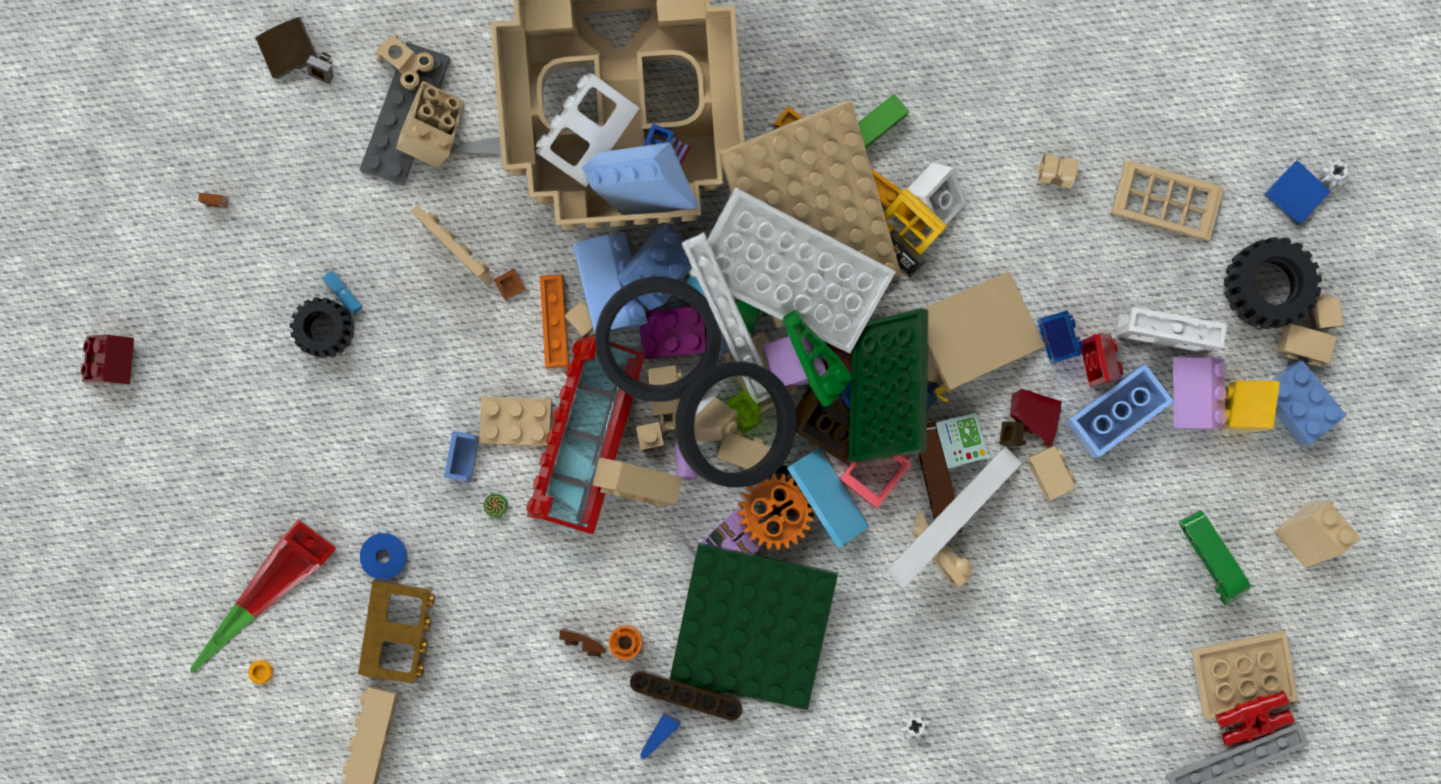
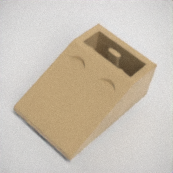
[396,81,464,168]

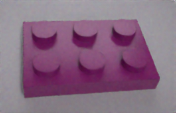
[640,307,707,359]

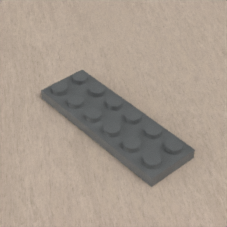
[359,42,451,186]

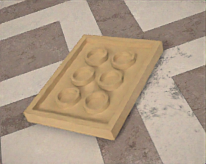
[411,205,494,287]
[1191,630,1298,720]

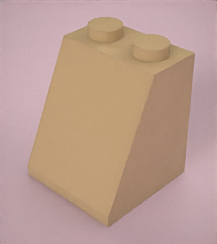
[1274,501,1361,568]

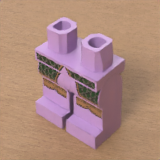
[695,508,766,554]

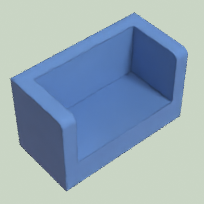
[444,431,479,482]

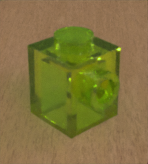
[726,391,763,434]

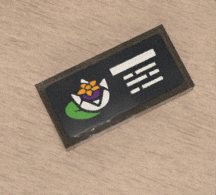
[889,229,927,278]

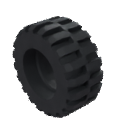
[1224,237,1322,329]

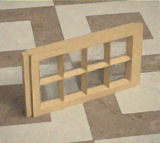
[1111,160,1224,241]

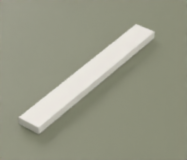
[682,233,770,404]
[886,446,1022,588]

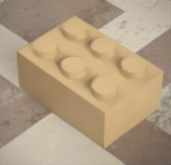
[593,458,683,507]

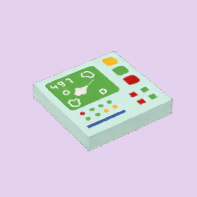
[936,413,988,468]

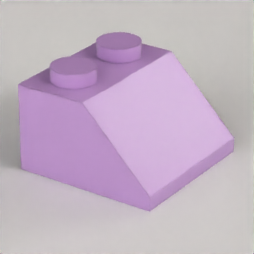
[762,336,826,388]

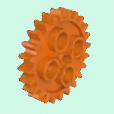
[737,473,814,551]

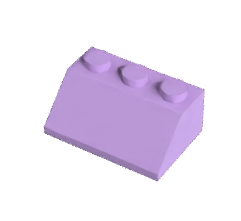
[1173,357,1227,430]

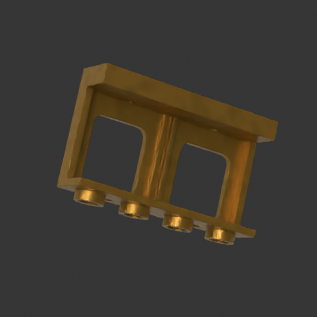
[358,578,436,684]

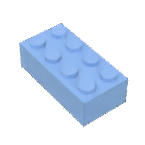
[1065,364,1174,458]

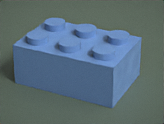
[617,223,692,310]
[1270,360,1347,446]

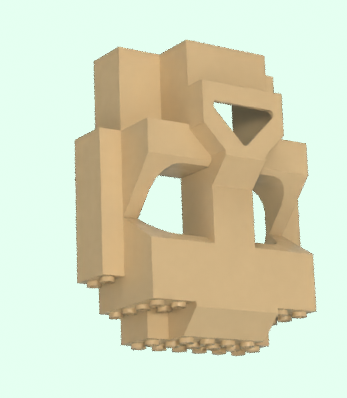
[490,0,744,230]

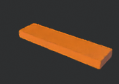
[540,274,569,368]

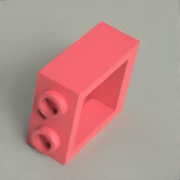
[839,455,912,508]

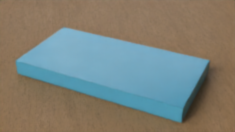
[787,448,869,548]

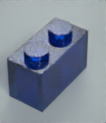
[1037,310,1083,365]

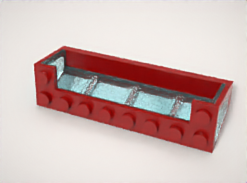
[526,336,645,535]

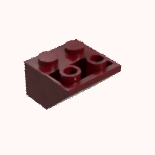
[81,334,134,385]

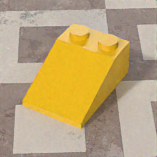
[1225,381,1280,433]

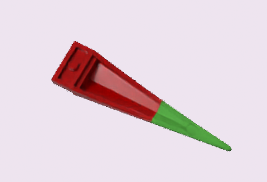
[190,519,336,673]

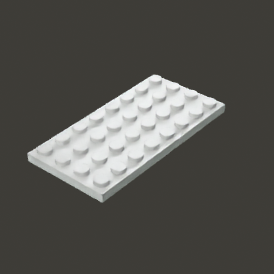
[690,188,896,353]

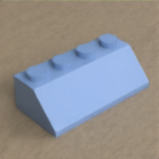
[573,233,648,334]

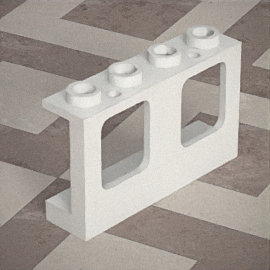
[536,73,639,187]
[1115,307,1227,354]

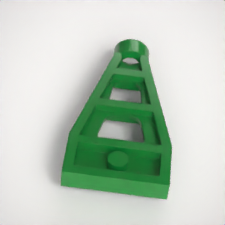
[782,309,853,406]

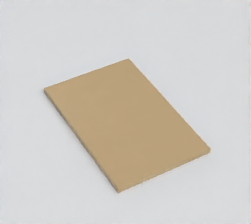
[924,272,1045,391]

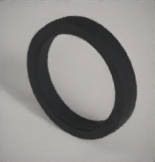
[595,276,721,402]
[675,361,797,488]

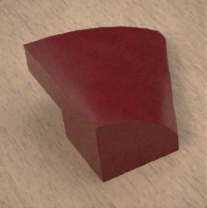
[1010,389,1062,447]

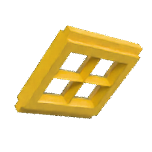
[884,187,947,260]

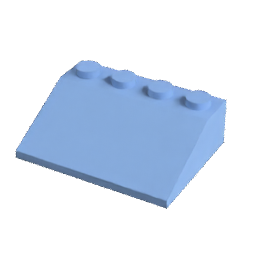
[581,143,699,215]

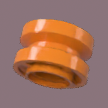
[609,625,643,660]

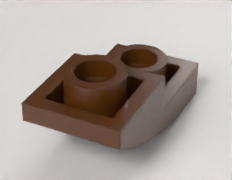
[559,629,607,657]

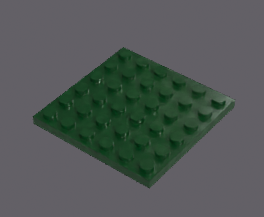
[670,542,838,710]

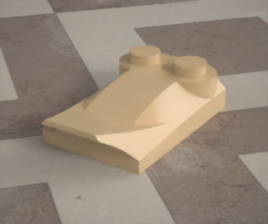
[910,509,973,587]

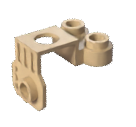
[375,34,434,90]

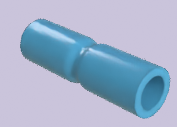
[322,271,363,315]

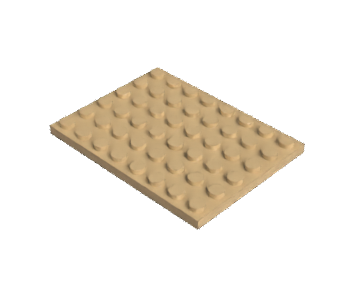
[718,100,901,328]

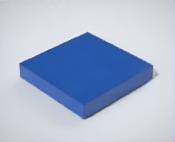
[1264,160,1331,226]

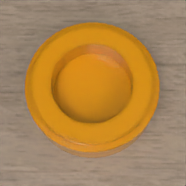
[248,660,274,684]

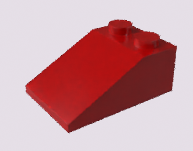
[1079,333,1123,387]

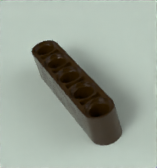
[630,670,742,721]

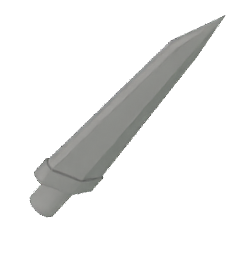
[450,137,501,155]

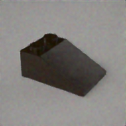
[795,386,850,465]

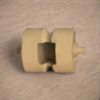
[1035,153,1081,189]

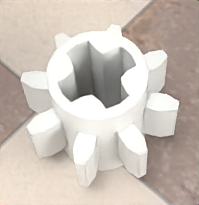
[1319,158,1351,188]
[900,710,929,741]

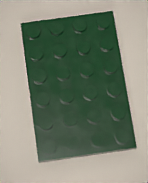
[849,308,928,463]

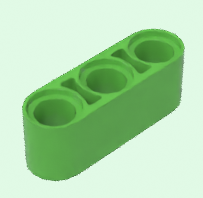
[858,94,910,148]

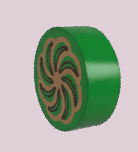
[484,494,508,517]

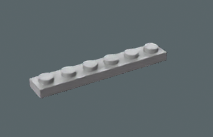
[1166,722,1309,784]

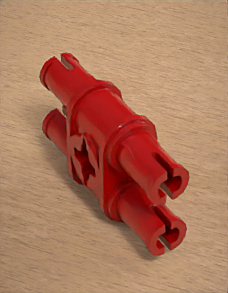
[1215,690,1295,747]

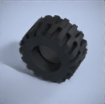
[289,297,354,358]

